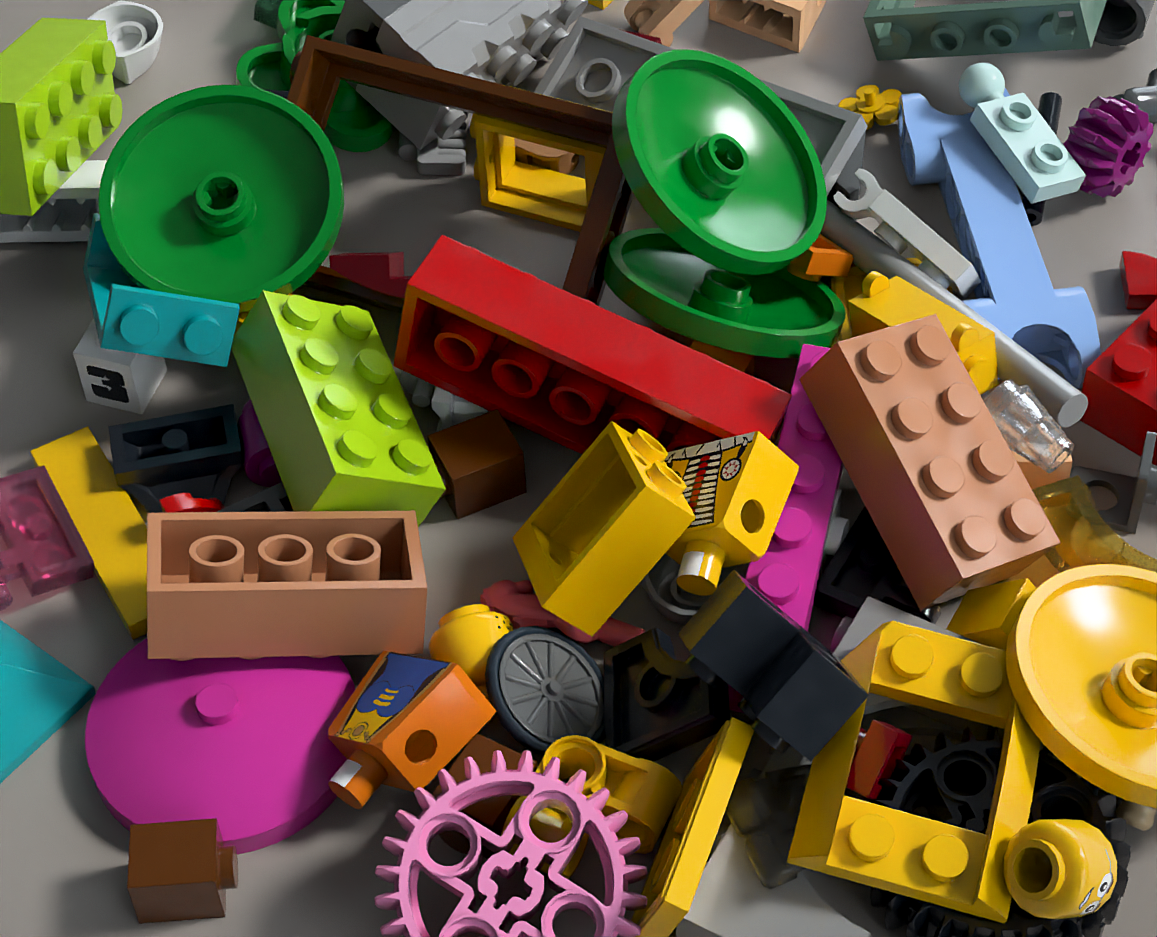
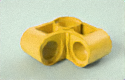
[500,735,683,879]

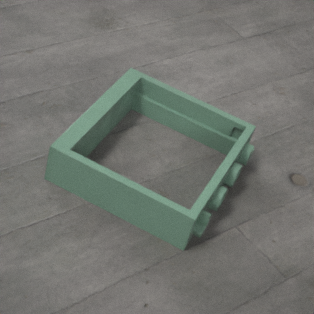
[863,0,1107,61]

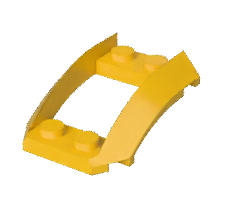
[786,620,1041,924]

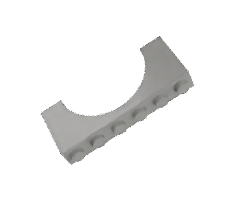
[676,596,994,937]

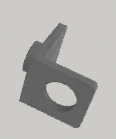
[1062,431,1157,534]

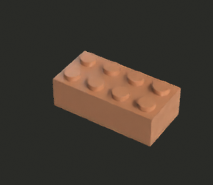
[799,314,1061,611]
[147,510,427,661]

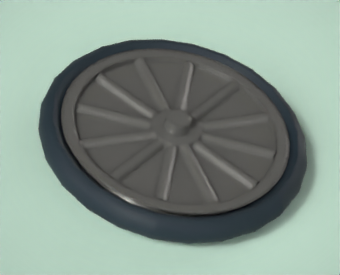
[485,626,605,756]

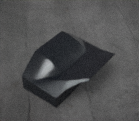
[108,404,244,513]

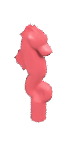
[480,580,646,647]

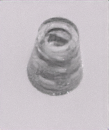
[984,379,1075,474]

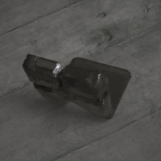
[725,763,813,889]

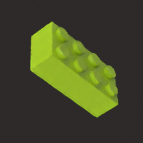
[0,17,123,216]
[231,290,446,527]

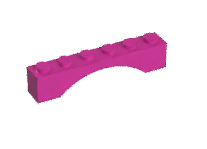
[728,344,844,713]

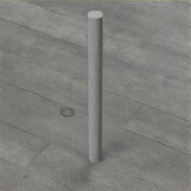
[820,199,1088,428]

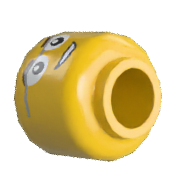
[1003,819,1117,919]

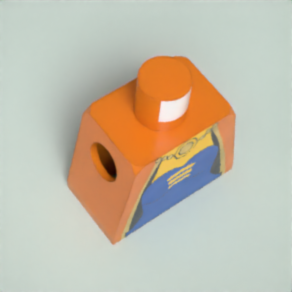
[328,651,497,809]

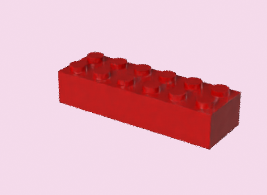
[393,235,792,455]

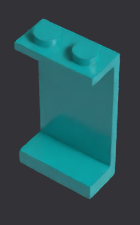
[83,213,240,367]

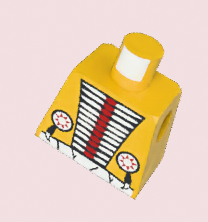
[664,431,799,596]

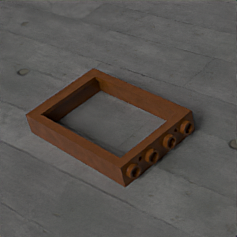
[287,35,634,314]

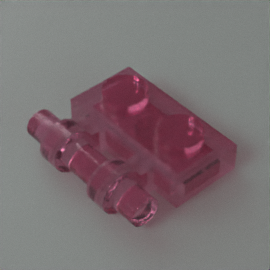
[0,465,94,611]

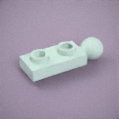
[958,63,1086,204]

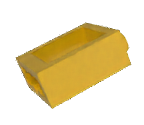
[470,89,613,232]
[512,421,696,637]

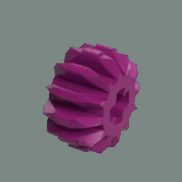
[1063,96,1154,198]

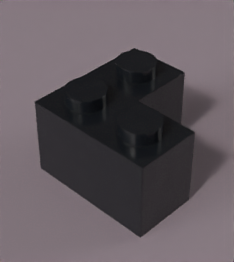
[678,570,869,762]

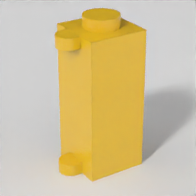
[848,271,999,395]

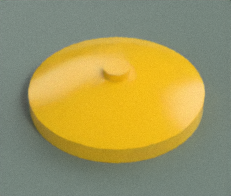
[1006,564,1157,808]

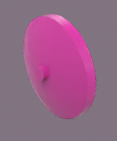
[85,638,355,854]

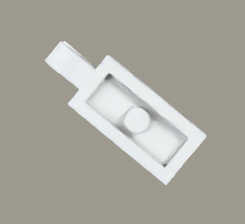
[833,168,981,299]

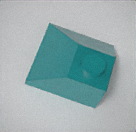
[0,620,96,783]

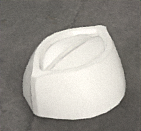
[87,0,163,84]

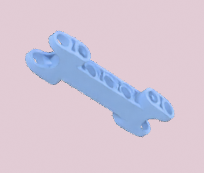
[898,88,1101,389]

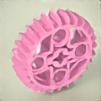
[374,750,648,937]

